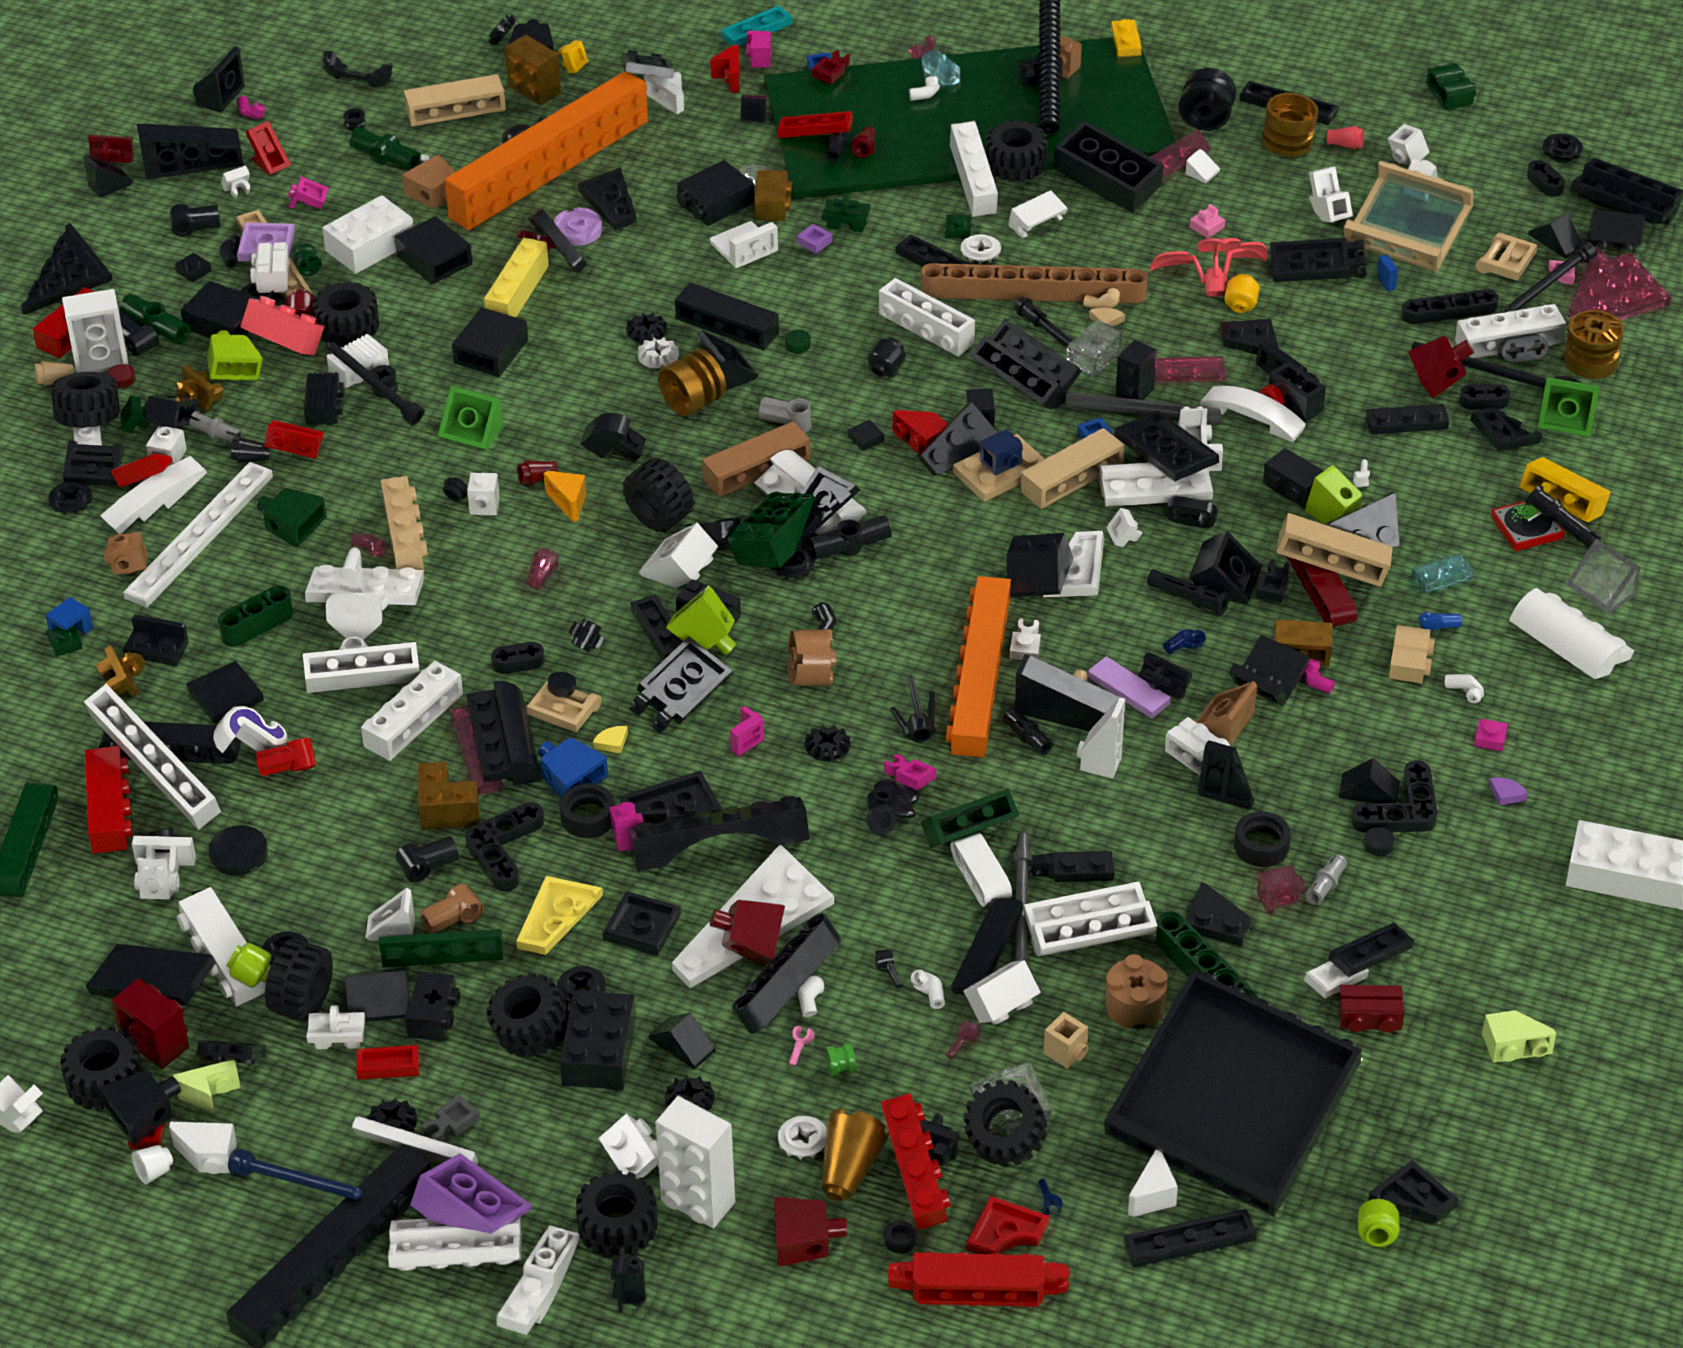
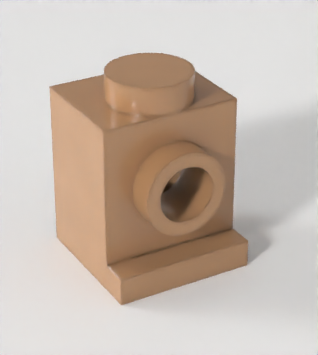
[1060,36,1081,79]

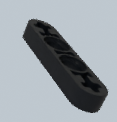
[1401,289,1499,324]

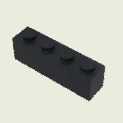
[675,282,779,351]

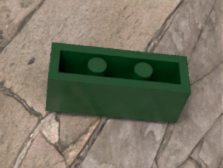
[921,788,1019,849]

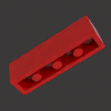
[85,746,133,854]
[881,1093,951,1230]

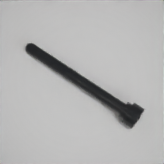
[1504,240,1597,312]
[327,342,425,426]

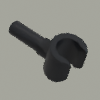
[875,949,903,988]

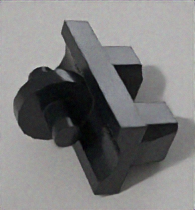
[1019,54,1063,88]
[1138,652,1192,699]
[920,1114,959,1167]

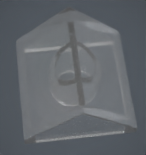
[1566,538,1641,614]

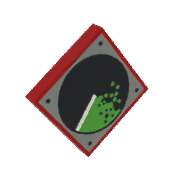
[1490,501,1565,551]

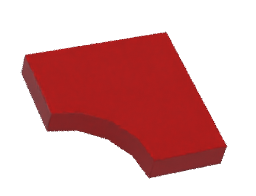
[966,1196,1050,1254]

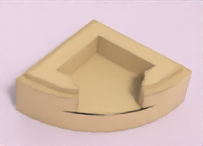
[1089,307,1125,331]

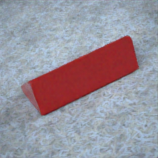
[111,454,173,487]

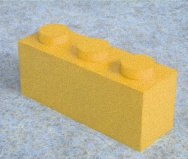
[1519,457,1611,523]

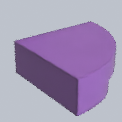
[1489,777,1528,806]

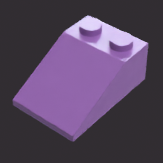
[410,1153,532,1234]

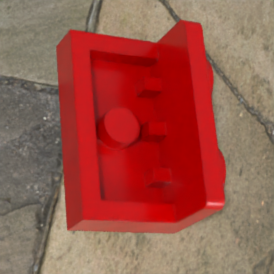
[264,420,324,459]

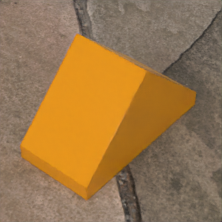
[544,471,587,522]

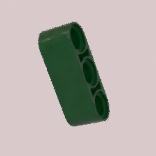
[218,585,293,647]

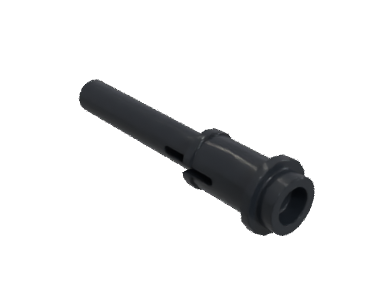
[1014,297,1078,352]

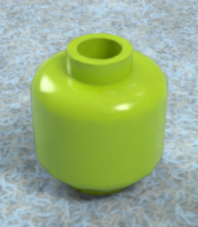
[226,942,272,988]
[1357,1199,1400,1247]

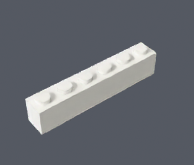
[84,684,221,830]

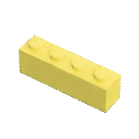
[484,237,549,317]

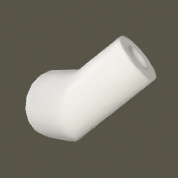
[909,76,940,101]
[911,969,945,1009]
[797,976,824,1017]

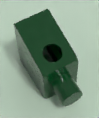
[257,488,327,548]

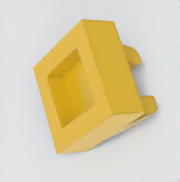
[557,40,589,73]

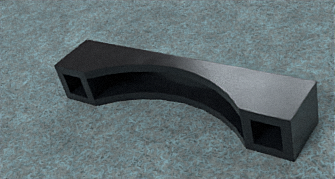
[628,796,810,872]

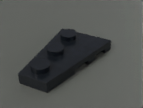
[917,402,998,476]

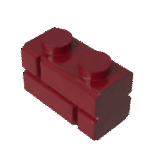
[1338,985,1404,1033]

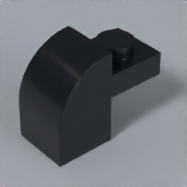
[580,413,646,461]

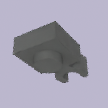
[422,1094,480,1142]

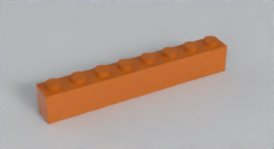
[946,576,1011,758]

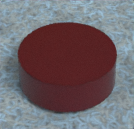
[108,364,135,388]

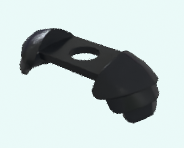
[321,51,393,87]

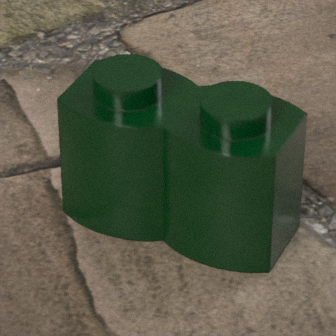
[1426,63,1477,110]

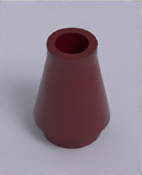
[851,127,876,158]
[517,460,558,486]

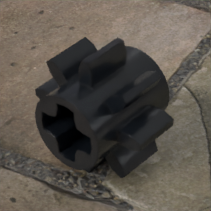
[568,618,605,652]

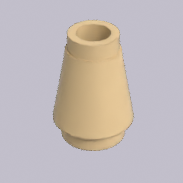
[34,361,74,387]

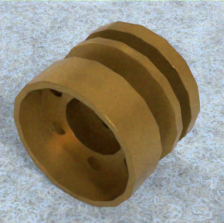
[1261,93,1318,157]
[1564,310,1624,379]
[658,348,726,417]

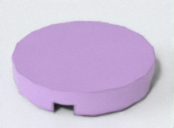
[553,208,603,246]

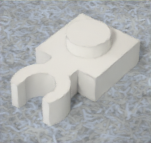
[1010,618,1041,660]

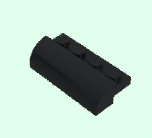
[1570,157,1683,225]
[970,318,1082,409]
[466,681,542,786]

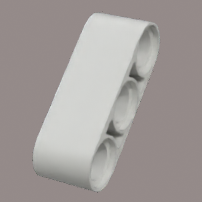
[950,832,1012,907]

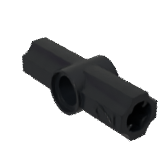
[807,515,891,560]

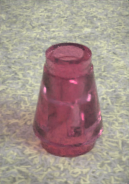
[526,548,559,589]

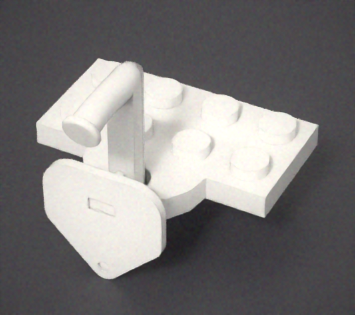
[305,547,424,640]

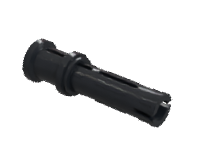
[1525,484,1602,551]
[1147,569,1230,616]

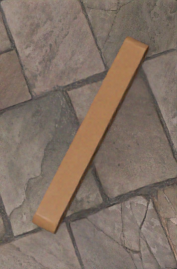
[921,264,1148,303]

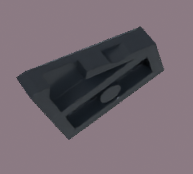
[197,1040,266,1064]

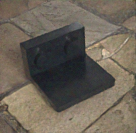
[1229,635,1310,707]

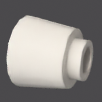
[132,1145,173,1184]

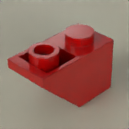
[892,410,948,453]

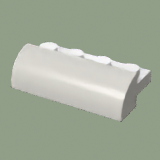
[754,450,867,536]
[1098,463,1213,507]
[1509,588,1634,679]
[1023,882,1158,956]
[388,1217,522,1270]

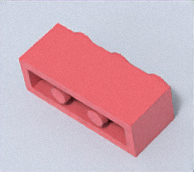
[240,296,324,355]

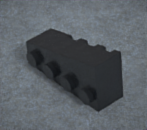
[136,123,244,180]

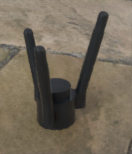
[890,675,936,742]

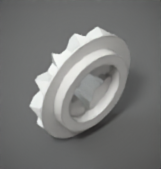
[961,235,1001,264]
[638,337,679,369]
[778,1116,827,1160]

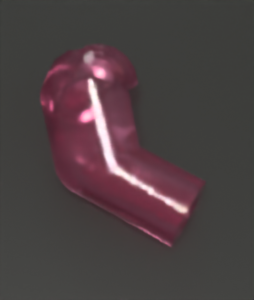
[351,533,386,557]

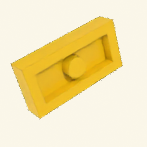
[1111,19,1142,57]

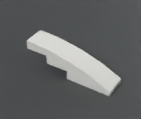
[100,456,207,534]

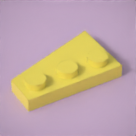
[516,876,603,955]

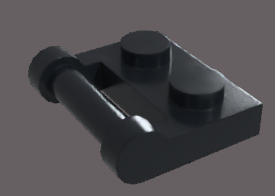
[63,441,123,486]

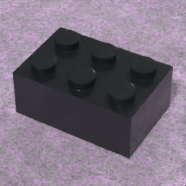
[560,990,636,1090]

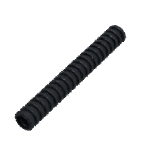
[1039,0,1060,133]

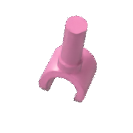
[788,1026,815,1067]

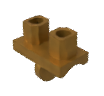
[176,365,223,411]
[96,645,145,697]

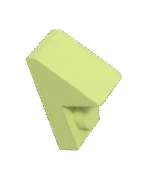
[173,1059,241,1114]

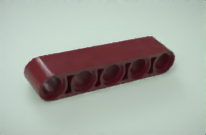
[1286,556,1357,627]

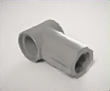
[758,397,812,433]

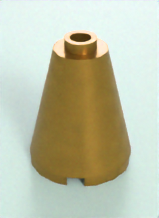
[821,1109,889,1202]

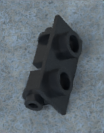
[611,1247,647,1313]

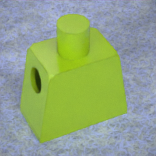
[207,330,263,380]
[1305,465,1363,524]
[666,586,736,655]

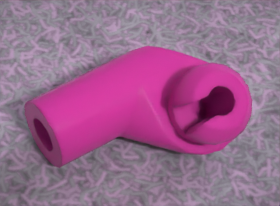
[1303,658,1335,694]

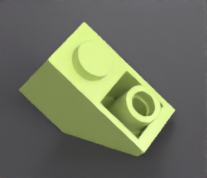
[1482,1010,1556,1063]

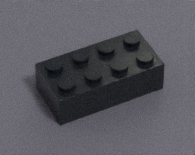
[1053,120,1164,213]

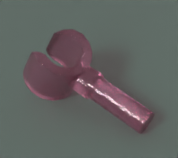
[946,1021,979,1059]

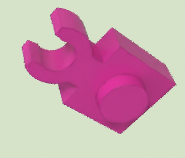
[884,754,936,790]

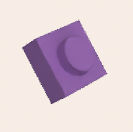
[797,224,832,254]

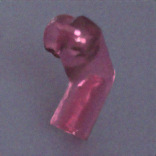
[909,36,936,59]

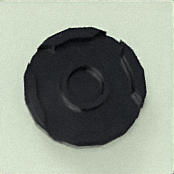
[209,825,268,875]

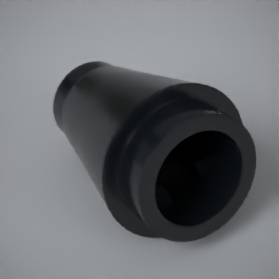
[231,437,269,463]

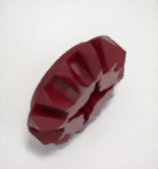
[517,230,555,251]

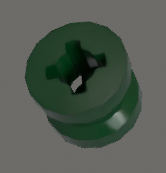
[292,244,322,276]

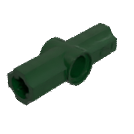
[349,127,421,170]
[120,293,191,344]

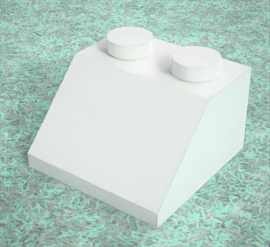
[639,523,718,588]

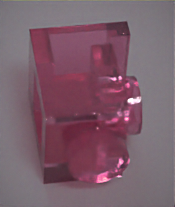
[1257,865,1305,914]

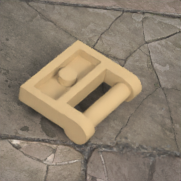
[1475,233,1537,281]
[527,680,602,733]

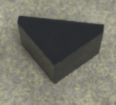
[83,154,133,198]
[1528,213,1581,259]
[1339,758,1400,803]
[649,1013,715,1070]

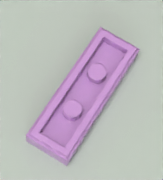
[1088,656,1171,719]

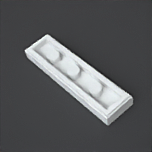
[352,1116,478,1165]

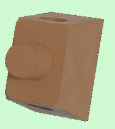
[402,155,456,208]

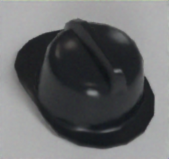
[686,516,746,551]

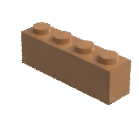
[702,421,810,497]

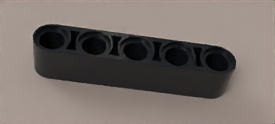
[99,722,242,764]
[732,913,842,1034]

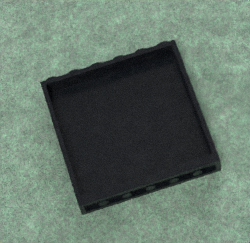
[1104,970,1362,1217]

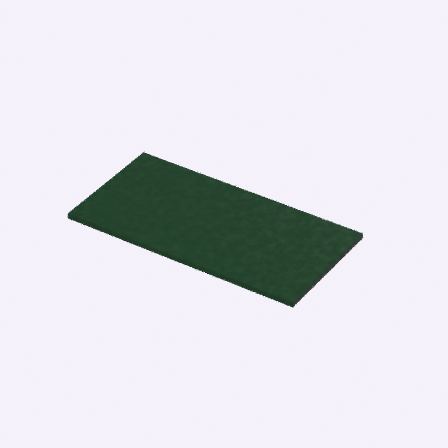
[764,37,1179,199]

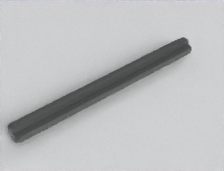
[1065,392,1221,424]

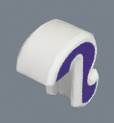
[213,706,287,753]

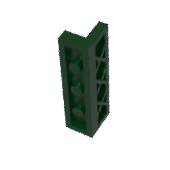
[379,929,503,968]

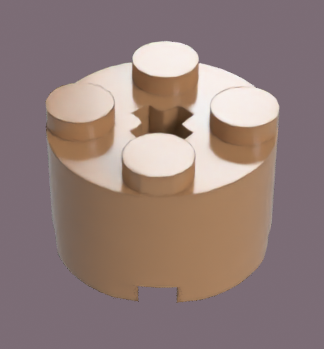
[787,629,836,686]
[1105,954,1168,1028]

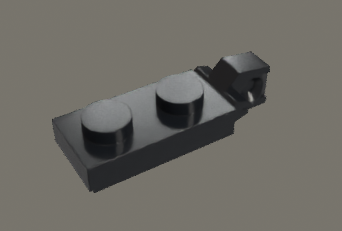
[1256,340,1320,382]
[1031,851,1114,882]

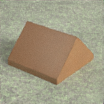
[1195,681,1257,746]

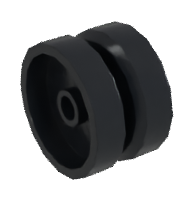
[1179,67,1236,131]

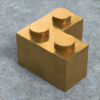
[418,761,480,830]

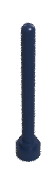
[228,1148,362,1200]

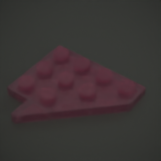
[1568,247,1671,320]

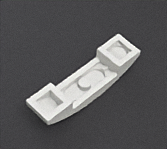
[1200,386,1305,443]

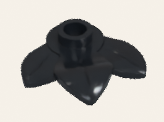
[866,779,920,818]

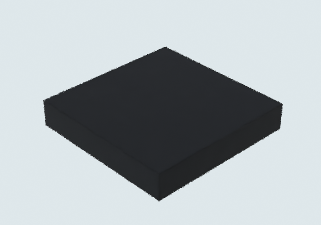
[186,661,264,723]
[602,891,681,956]

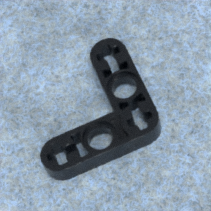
[528,208,587,273]
[1352,760,1437,833]
[465,802,544,891]

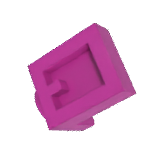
[287,176,328,210]
[730,706,764,756]

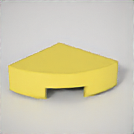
[593,726,628,753]

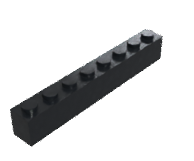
[226,1144,431,1348]

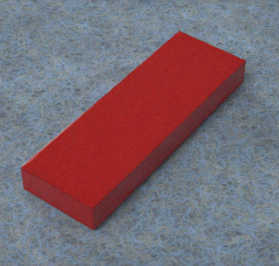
[777,111,853,138]

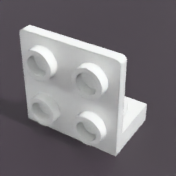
[710,221,778,268]

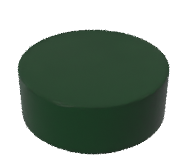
[785,330,811,353]

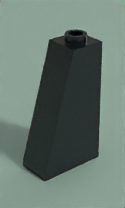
[1015,654,1125,731]

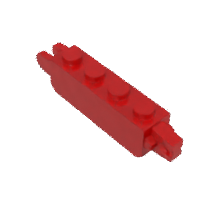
[888,1252,1070,1307]

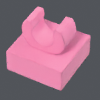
[1190,204,1225,238]

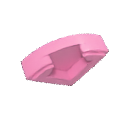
[1548,260,1575,285]

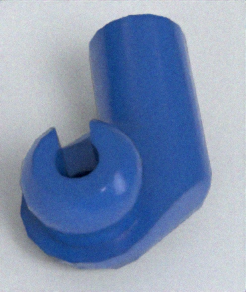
[1419,612,1462,631]

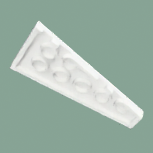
[672,845,834,988]

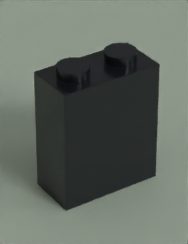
[677,160,755,226]
[395,216,473,285]
[180,281,260,338]
[452,307,528,377]

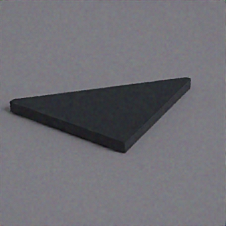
[21,223,113,315]

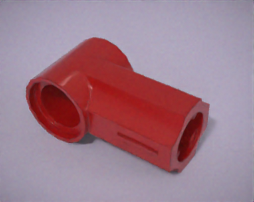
[256,738,317,777]

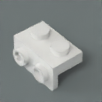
[599,1114,659,1179]

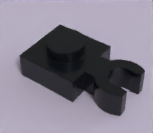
[1255,559,1289,603]

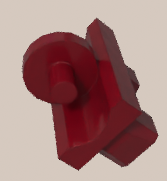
[88,134,134,163]

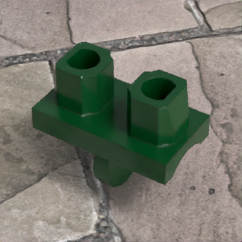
[822,192,871,232]

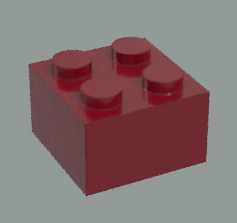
[111,978,189,1069]

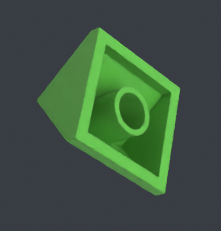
[1538,377,1600,437]
[438,386,503,450]

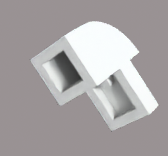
[1309,166,1353,222]
[0,1075,43,1133]

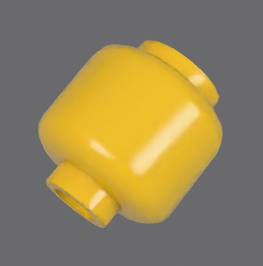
[1224,274,1260,313]

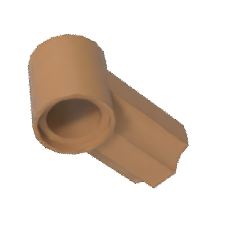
[419,884,484,934]

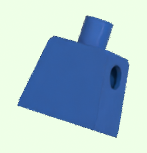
[538,738,608,798]

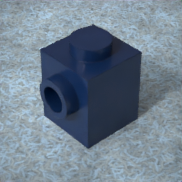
[980,429,1023,476]

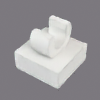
[221,166,250,198]
[1106,508,1143,548]

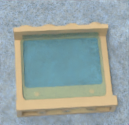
[1344,161,1473,272]

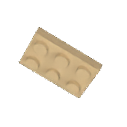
[953,434,1045,502]

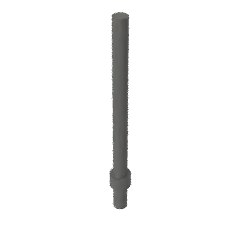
[1014,833,1031,964]

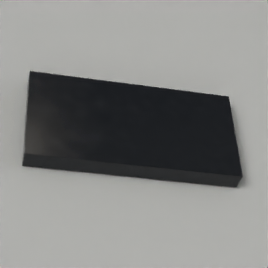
[1114,410,1219,481]
[86,944,216,1006]

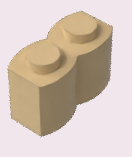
[1389,625,1435,683]

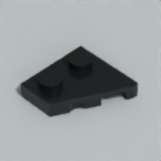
[1220,319,1279,354]
[1470,407,1543,451]
[1197,740,1254,809]
[1186,882,1251,946]
[1368,1160,1459,1223]

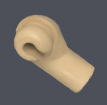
[1083,288,1120,309]

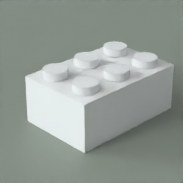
[322,195,414,274]
[62,289,129,373]

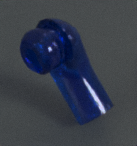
[1163,629,1206,654]

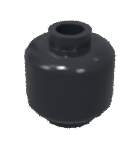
[867,337,906,377]

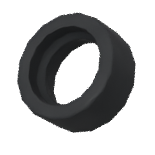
[559,783,615,838]
[1234,811,1291,867]

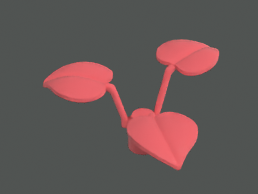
[1150,238,1268,297]

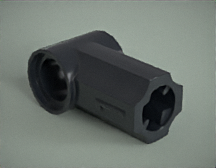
[170,204,221,237]
[119,312,159,356]
[395,836,459,882]

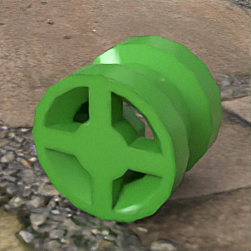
[825,1042,856,1077]

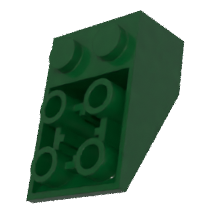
[727,491,815,568]

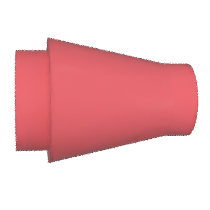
[1327,126,1364,150]

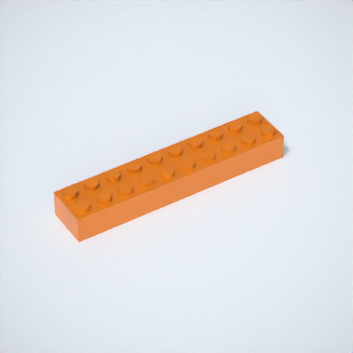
[444,71,648,231]

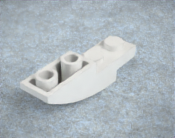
[497,1225,579,1335]

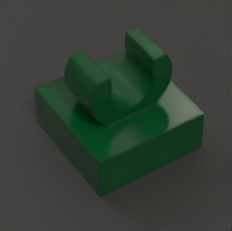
[120,395,150,434]

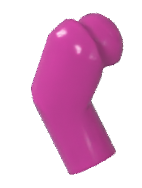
[237,96,265,120]

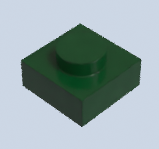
[945,214,971,239]
[46,625,83,657]

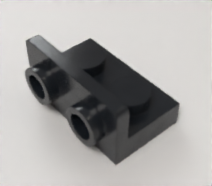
[123,614,189,666]

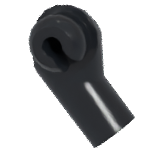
[219,234,241,268]
[812,602,837,630]

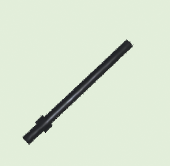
[1412,341,1546,389]

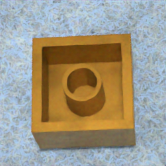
[505,35,561,106]

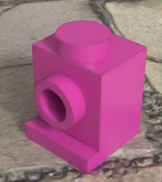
[746,31,771,68]
[609,802,643,852]

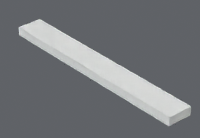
[123,462,273,608]

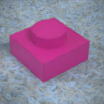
[1474,719,1508,751]

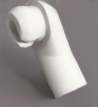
[1445,674,1484,704]

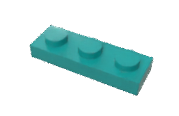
[721,5,792,47]

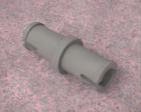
[189,411,243,443]
[1305,854,1348,905]

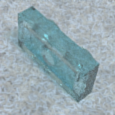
[1411,553,1474,593]

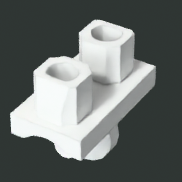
[306,1005,365,1049]

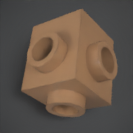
[104,532,148,575]

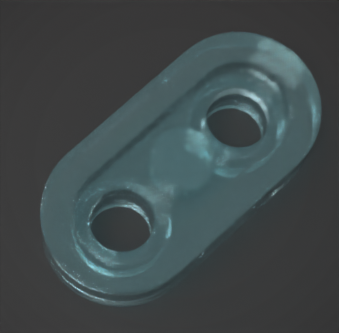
[922,51,961,85]

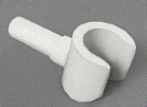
[1353,460,1370,487]

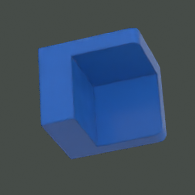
[46,597,93,634]

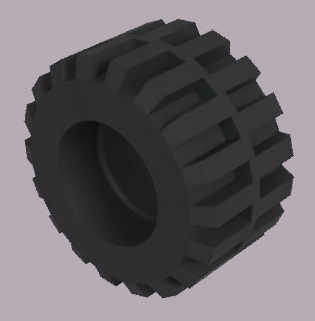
[986,120,1047,182]
[312,281,380,346]
[51,372,120,428]
[622,458,695,532]
[265,939,333,1022]
[486,973,569,1057]
[60,1027,143,1111]
[963,1080,1047,1167]
[576,1170,658,1259]

